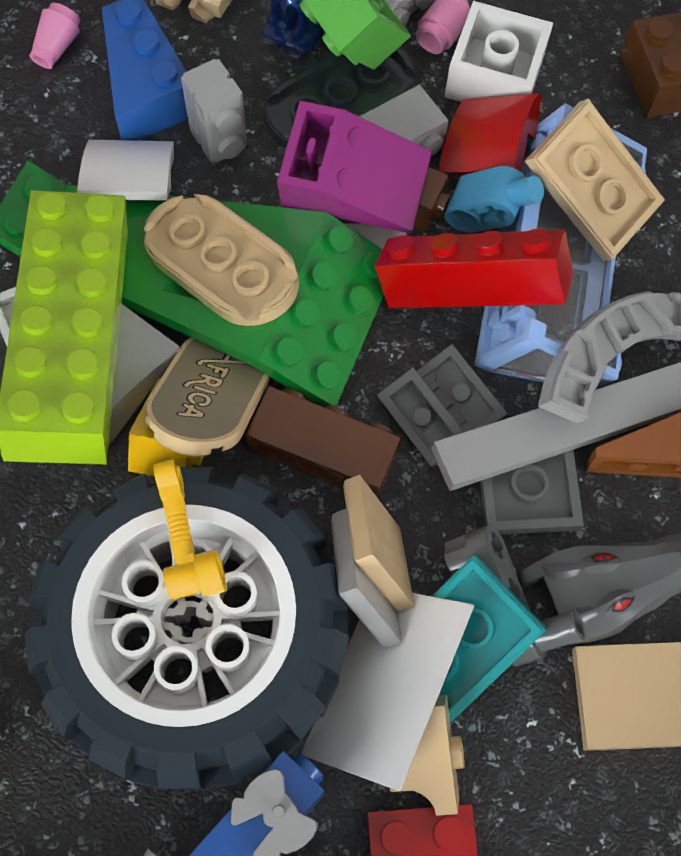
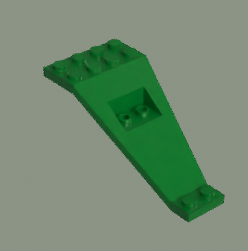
[0,160,384,407]

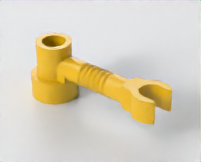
[153,459,227,600]

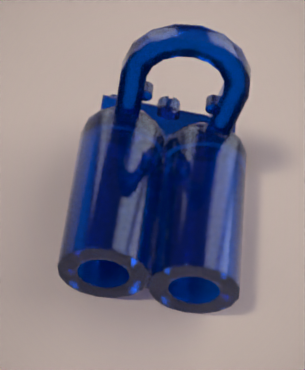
[262,0,325,55]

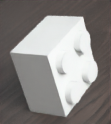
[445,1,553,102]

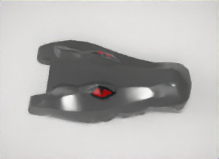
[517,534,681,646]

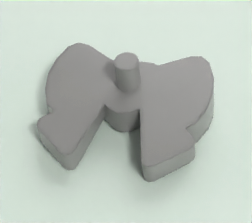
[231,769,318,856]

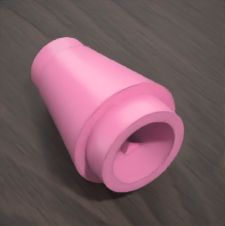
[29,3,80,69]

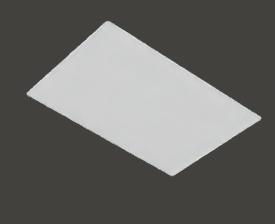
[301,593,474,791]

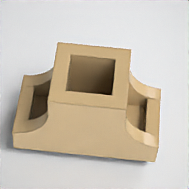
[390,695,465,816]

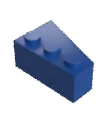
[102,0,189,141]

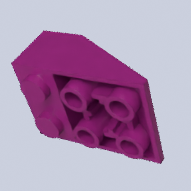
[277,101,432,234]

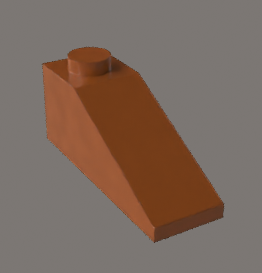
[585,412,681,478]

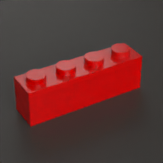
[375,228,574,308]

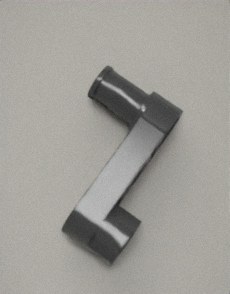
[444,524,586,666]

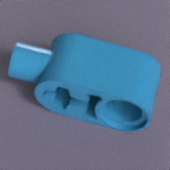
[444,166,544,233]

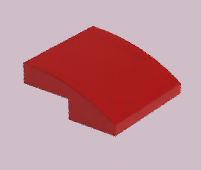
[438,93,542,178]

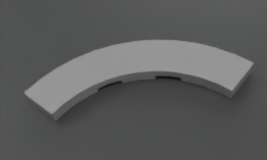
[538,291,681,423]

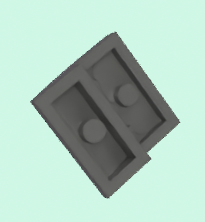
[377,344,509,468]

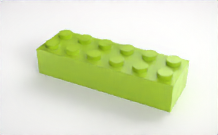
[0,190,128,465]

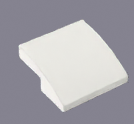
[77,140,174,201]

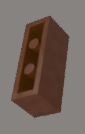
[246,386,401,499]

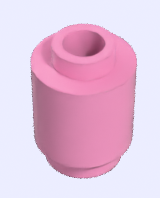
[416,0,470,54]

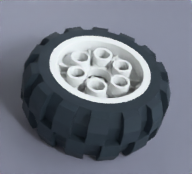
[24,467,349,792]

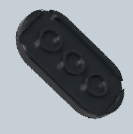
[266,47,414,148]

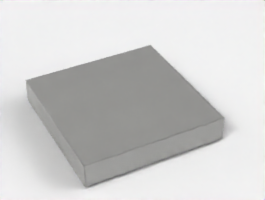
[331,508,402,648]

